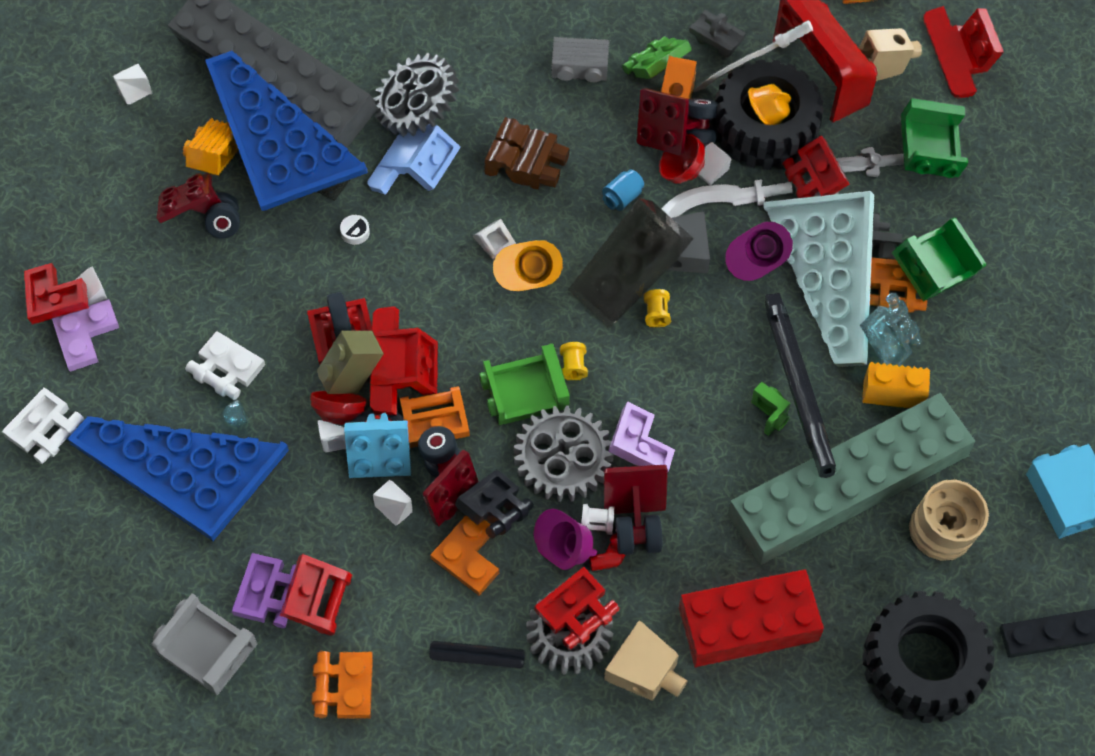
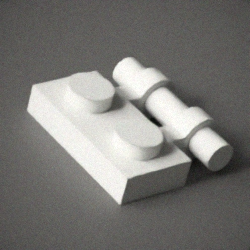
[185,331,265,400]
[2,388,85,464]

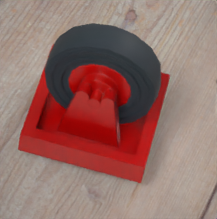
[307,292,372,366]

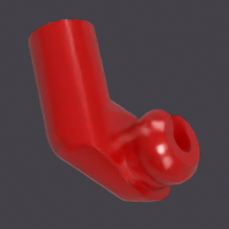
[589,534,626,571]

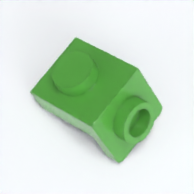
[751,382,791,436]

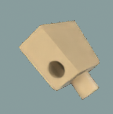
[859,29,922,81]
[604,621,687,701]

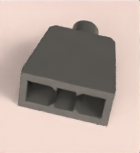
[641,212,710,273]

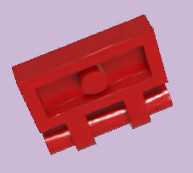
[783,135,850,198]
[534,567,620,650]

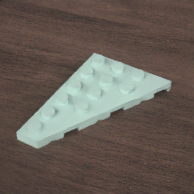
[764,191,874,367]

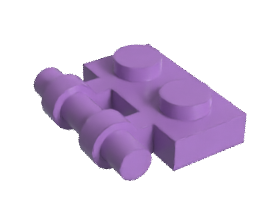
[232,553,296,628]

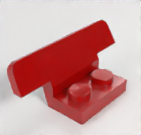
[923,6,1004,98]
[370,306,438,415]

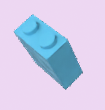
[1026,444,1095,539]

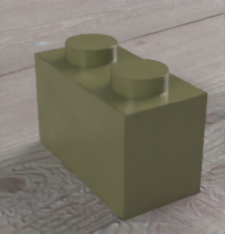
[317,331,384,394]

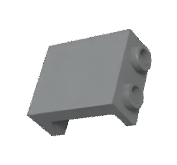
[151,594,258,695]

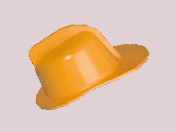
[748,84,791,125]
[493,240,563,291]

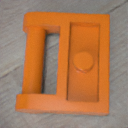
[399,386,470,448]

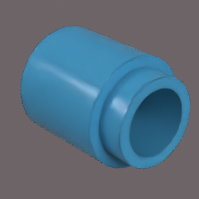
[602,169,644,211]

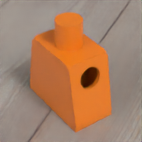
[661,56,697,99]

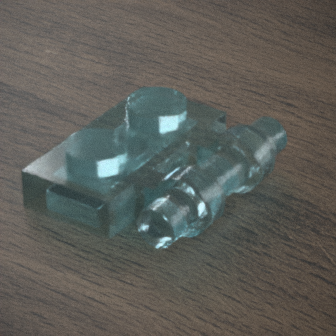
[860,293,922,366]

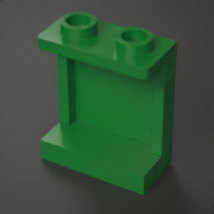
[901,98,968,178]
[892,217,986,302]

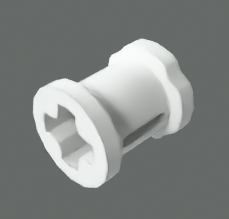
[581,504,614,535]

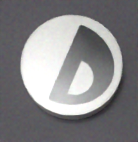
[340,215,370,245]

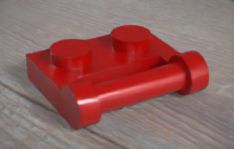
[280,554,352,636]

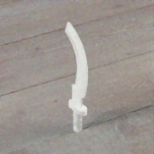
[693,20,813,92]
[654,179,792,226]

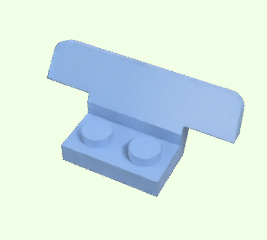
[367,124,461,194]

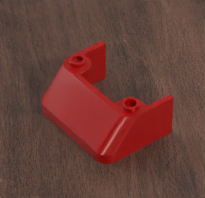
[773,0,878,123]

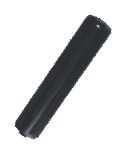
[429,641,525,668]

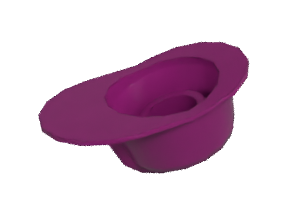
[725,222,793,281]
[533,508,597,570]

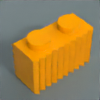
[183,118,239,176]
[862,362,930,408]

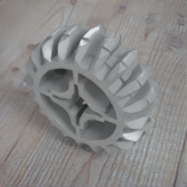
[526,592,613,675]

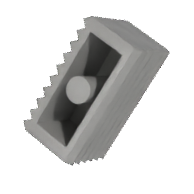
[552,37,609,82]

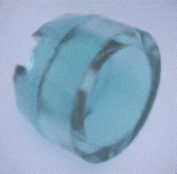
[223,400,249,427]

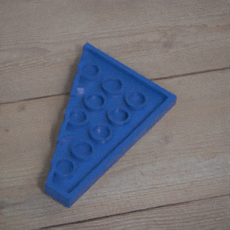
[205,51,368,211]
[68,416,289,541]

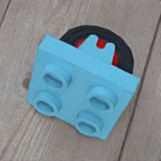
[344,410,411,478]

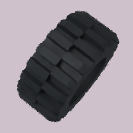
[713,59,824,170]
[862,591,995,723]

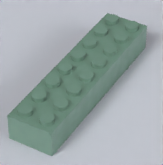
[727,393,975,566]

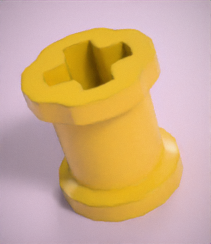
[643,289,671,327]
[560,342,588,380]

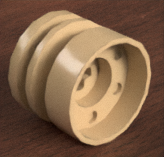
[909,480,989,561]

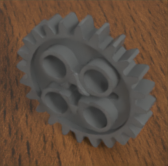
[373,53,459,137]

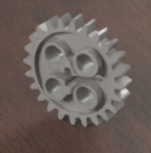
[514,405,614,502]

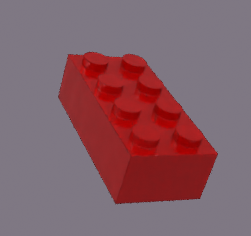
[679,569,824,667]

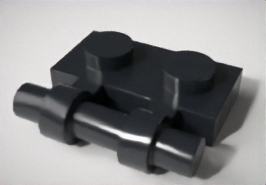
[455,469,534,538]

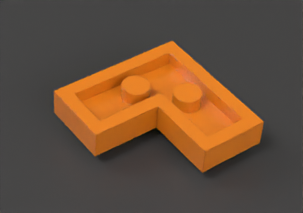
[430,516,500,596]

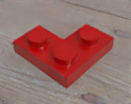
[24,263,89,325]

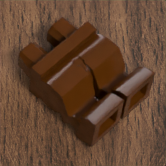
[485,117,570,190]

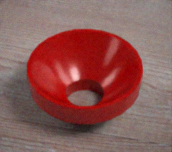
[659,134,705,184]
[310,390,366,425]

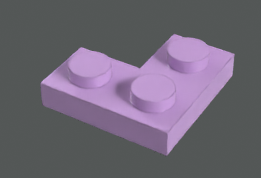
[52,299,119,372]
[608,402,675,471]

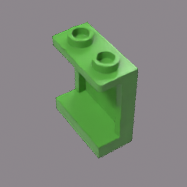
[479,344,570,425]

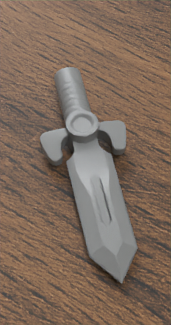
[836,147,904,177]

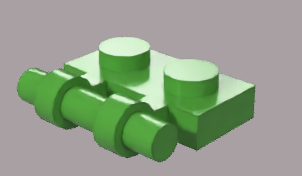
[622,36,692,79]

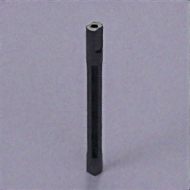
[765,293,836,478]

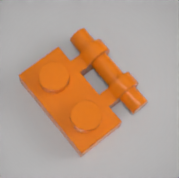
[870,257,927,313]
[311,651,373,718]

